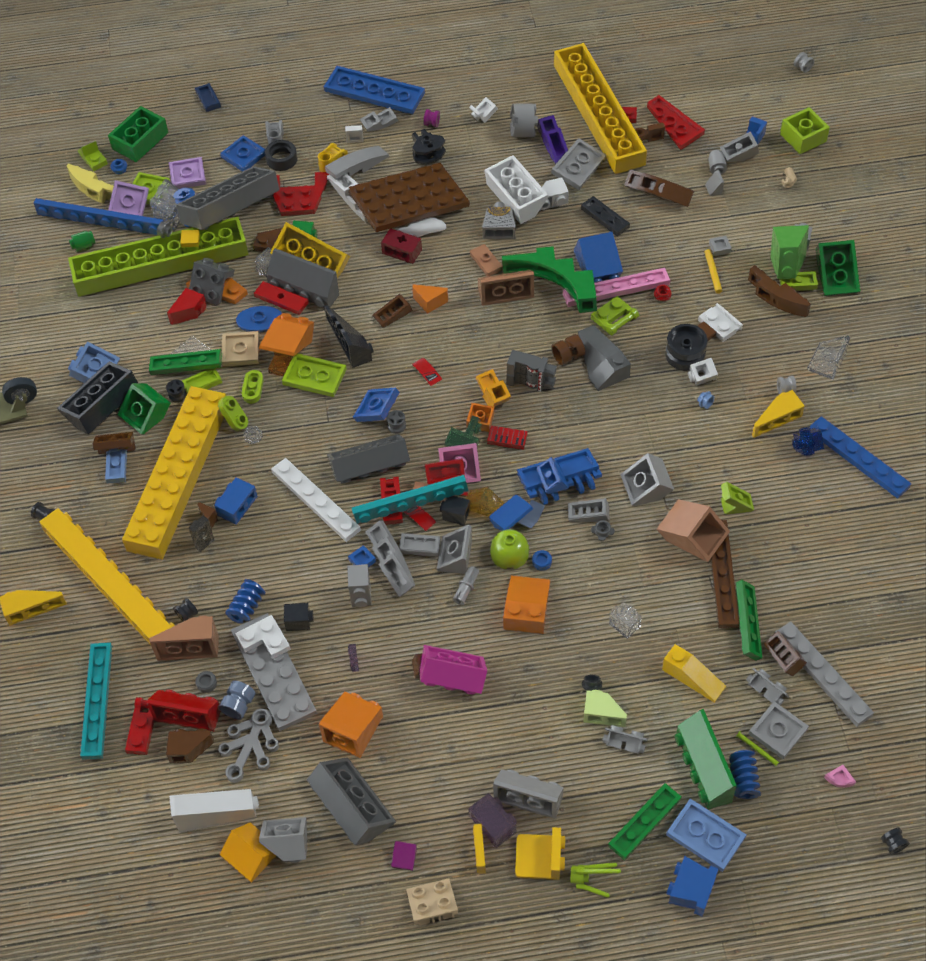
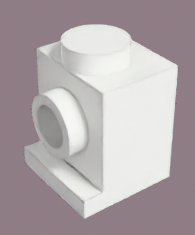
[688,358,718,386]

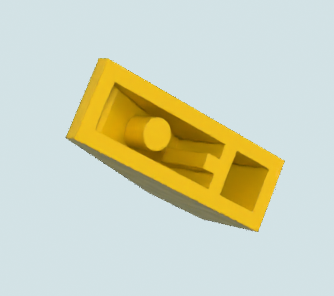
[752,390,805,438]
[0,590,67,626]
[662,644,726,703]

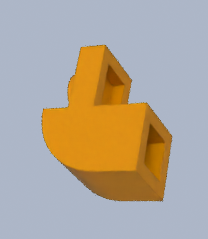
[476,369,511,407]

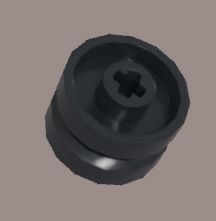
[665,324,708,371]

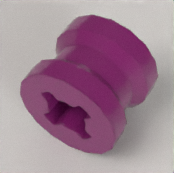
[423,109,440,127]

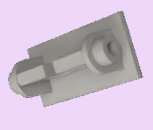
[746,668,789,705]
[602,725,648,754]

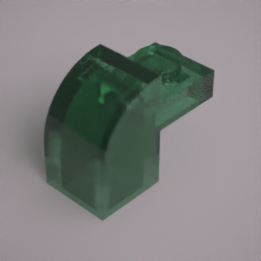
[444,415,482,447]

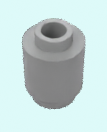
[708,150,727,174]

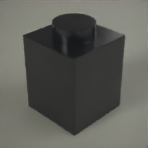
[440,496,471,526]
[284,603,314,631]

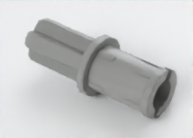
[453,566,479,605]

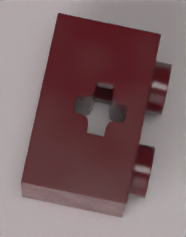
[381,228,422,264]

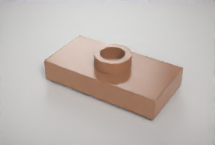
[470,244,503,277]

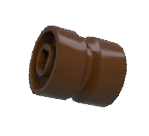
[551,334,585,366]

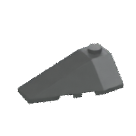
[578,325,631,391]

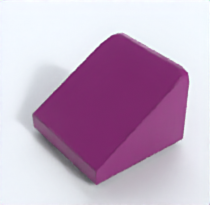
[391,841,417,871]

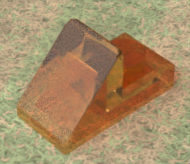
[268,352,293,377]

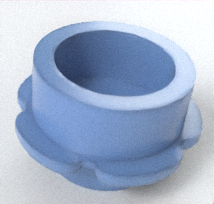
[698,391,715,409]

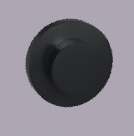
[582,674,603,691]

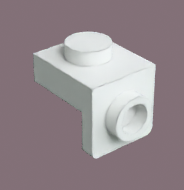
[469,97,498,123]

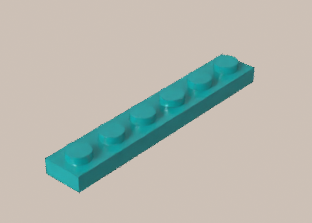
[352,475,469,524]
[80,642,112,760]

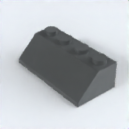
[266,248,339,307]
[327,434,410,483]
[307,757,396,845]

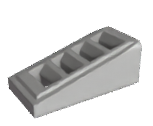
[568,498,610,522]

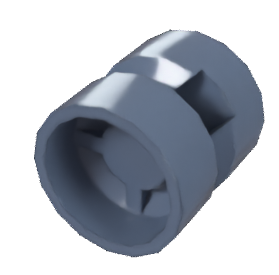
[218,680,256,720]

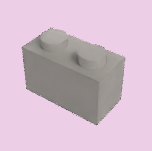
[347,564,372,607]

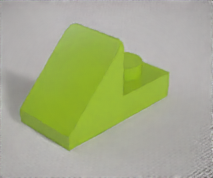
[78,141,108,172]
[721,482,754,514]

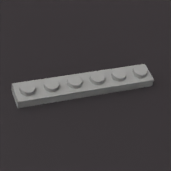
[775,621,874,727]

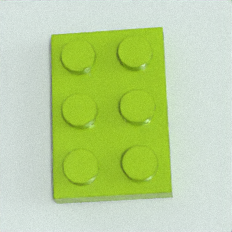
[282,353,346,397]

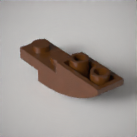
[624,169,694,207]
[748,266,811,317]

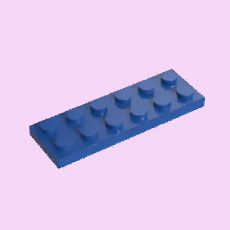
[324,66,425,114]

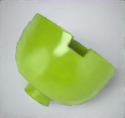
[490,529,529,569]

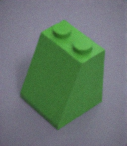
[770,225,809,279]

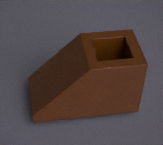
[166,729,214,764]

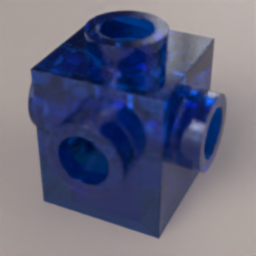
[792,427,824,456]

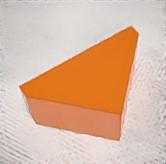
[412,284,449,314]

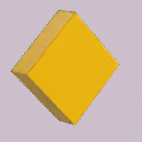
[180,230,200,248]

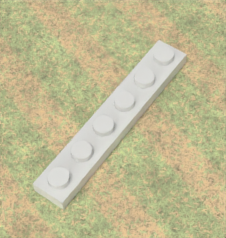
[271,458,361,542]

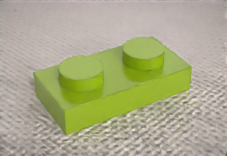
[779,271,818,291]

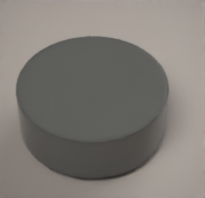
[195,671,217,693]

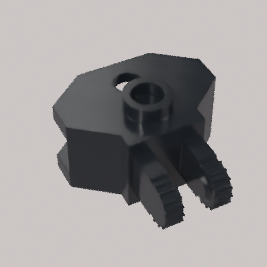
[412,129,446,165]

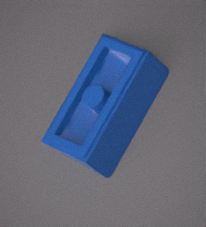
[537,457,569,494]
[489,495,533,531]

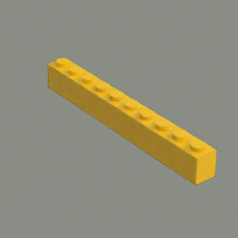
[39,508,175,645]

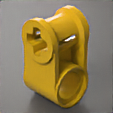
[318,143,348,172]

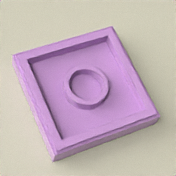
[169,157,206,190]
[108,180,149,216]

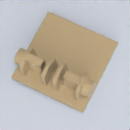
[406,879,458,926]

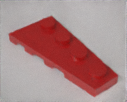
[647,95,705,150]

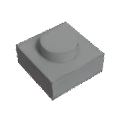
[709,236,732,256]

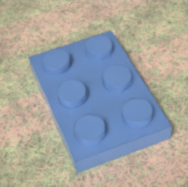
[666,799,747,872]

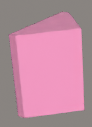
[438,443,481,483]

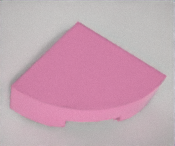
[824,765,856,788]

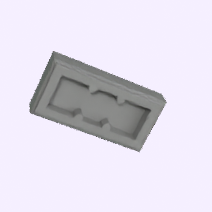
[399,533,441,557]

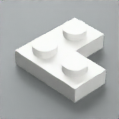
[235,615,291,659]

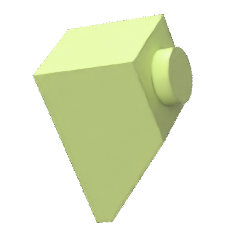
[584,690,627,727]

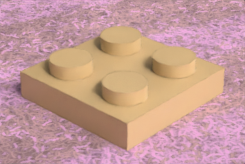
[222,331,259,366]

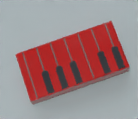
[487,425,528,450]

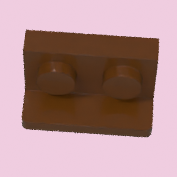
[93,432,136,454]

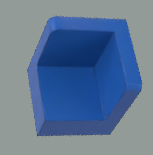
[746,116,767,144]

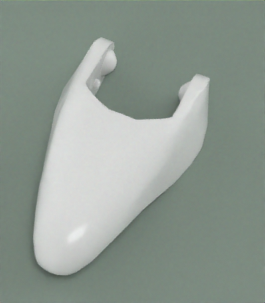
[395,217,446,237]

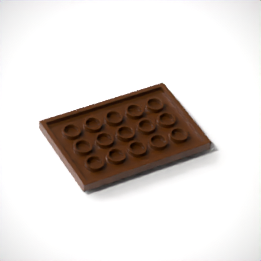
[348,163,470,232]

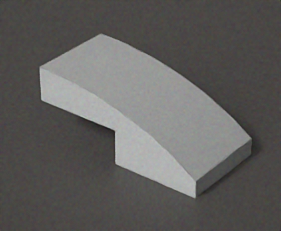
[360,107,398,132]

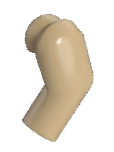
[782,167,797,188]

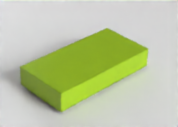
[182,368,223,394]

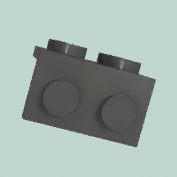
[189,258,235,305]

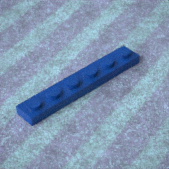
[808,416,911,499]

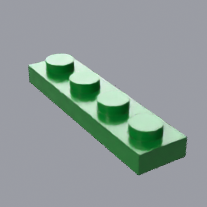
[149,349,222,375]
[736,580,763,661]
[608,783,682,861]

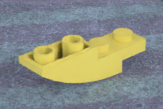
[67,164,114,204]

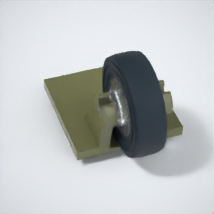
[0,377,37,425]

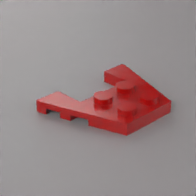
[273,172,330,216]

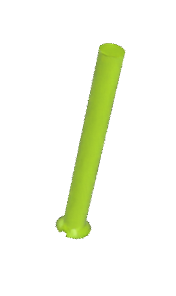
[736,731,779,766]

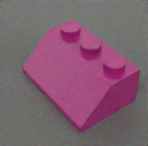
[419,645,488,695]

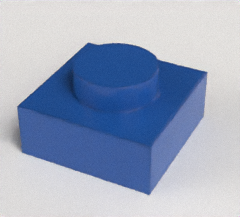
[348,545,376,567]

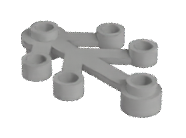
[218,709,279,783]

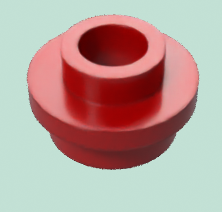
[654,284,672,301]

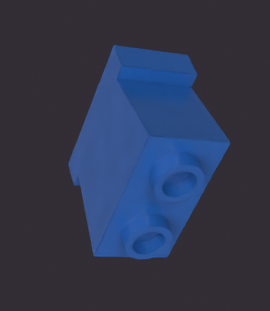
[666,856,719,917]

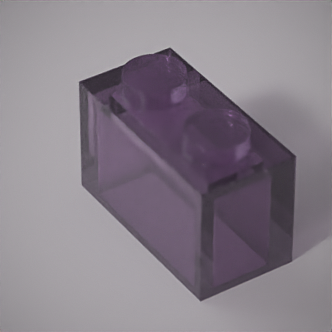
[468,793,517,848]

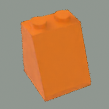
[319,691,383,758]

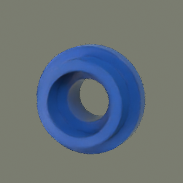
[110,159,127,175]

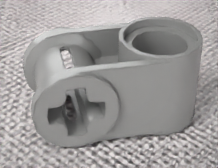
[265,120,284,145]

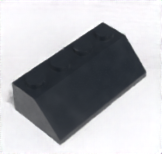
[57,361,138,434]

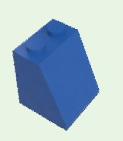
[574,231,623,283]

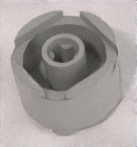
[510,103,538,137]

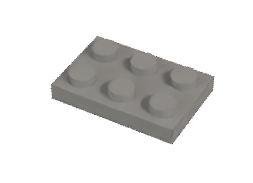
[551,138,606,190]

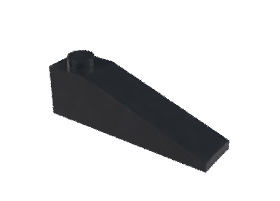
[324,305,374,368]

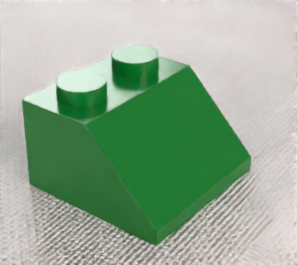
[117,383,171,435]

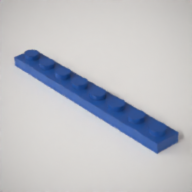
[34,198,164,235]

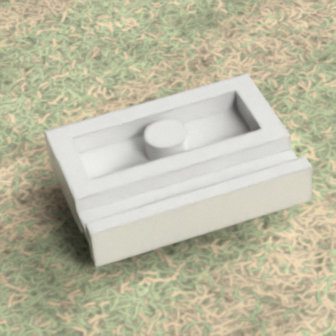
[698,303,743,342]

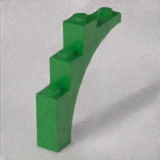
[502,246,597,313]

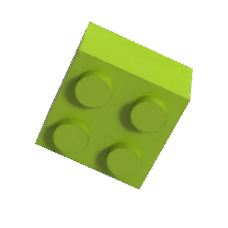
[780,107,830,154]

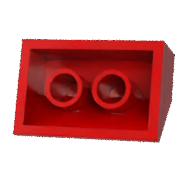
[147,689,221,732]

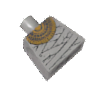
[482,202,516,239]

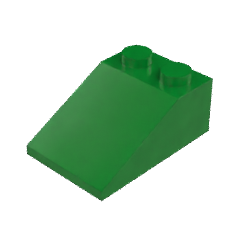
[815,240,861,296]

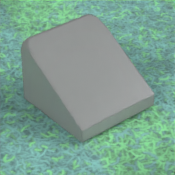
[705,170,724,196]

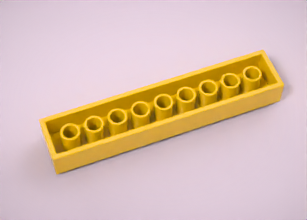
[554,43,647,174]
[122,386,226,560]

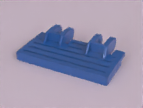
[517,448,602,505]

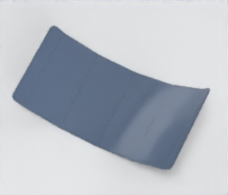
[518,500,545,528]

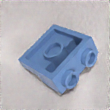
[68,342,120,383]

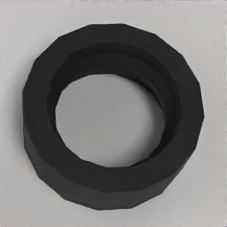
[265,140,297,171]

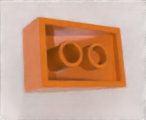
[259,313,314,356]
[503,575,550,634]

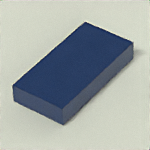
[195,83,221,112]

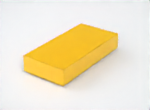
[473,824,486,874]

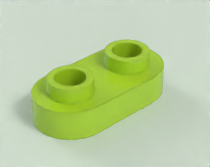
[241,370,264,404]
[218,396,248,431]

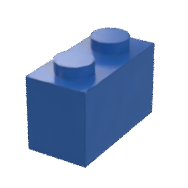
[214,477,258,525]

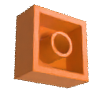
[466,403,495,432]

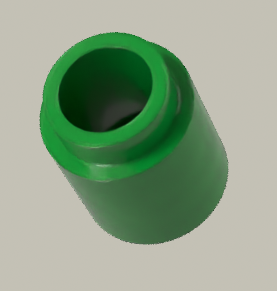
[69,231,96,252]

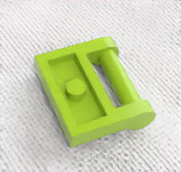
[591,296,639,336]

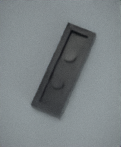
[581,196,630,237]

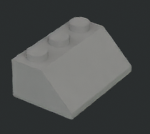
[493,769,564,819]

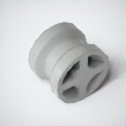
[794,52,814,73]
[777,375,796,394]

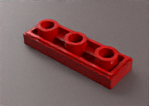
[254,281,309,315]

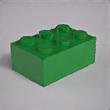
[108,106,169,162]

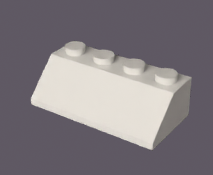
[484,155,548,224]

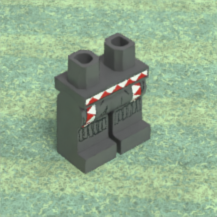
[506,350,557,392]

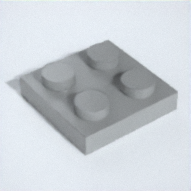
[749,702,809,760]

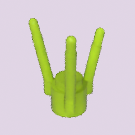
[570,863,621,898]

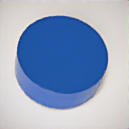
[532,550,552,571]

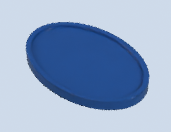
[236,306,282,333]

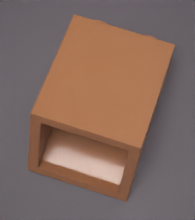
[657,499,730,562]

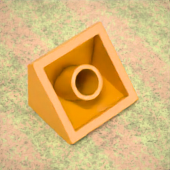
[220,823,276,883]

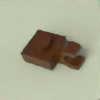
[635,123,665,142]

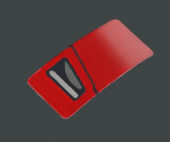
[412,358,442,386]
[403,506,436,531]

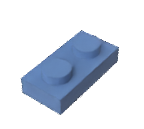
[105,448,127,484]

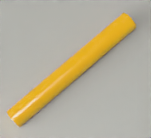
[704,249,722,294]

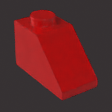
[167,288,207,325]

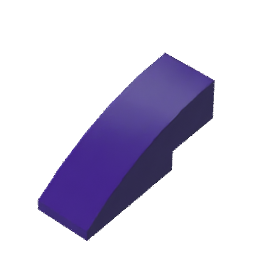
[537,115,568,164]

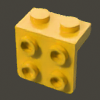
[515,827,565,880]

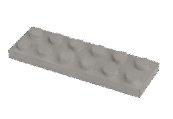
[231,613,317,732]

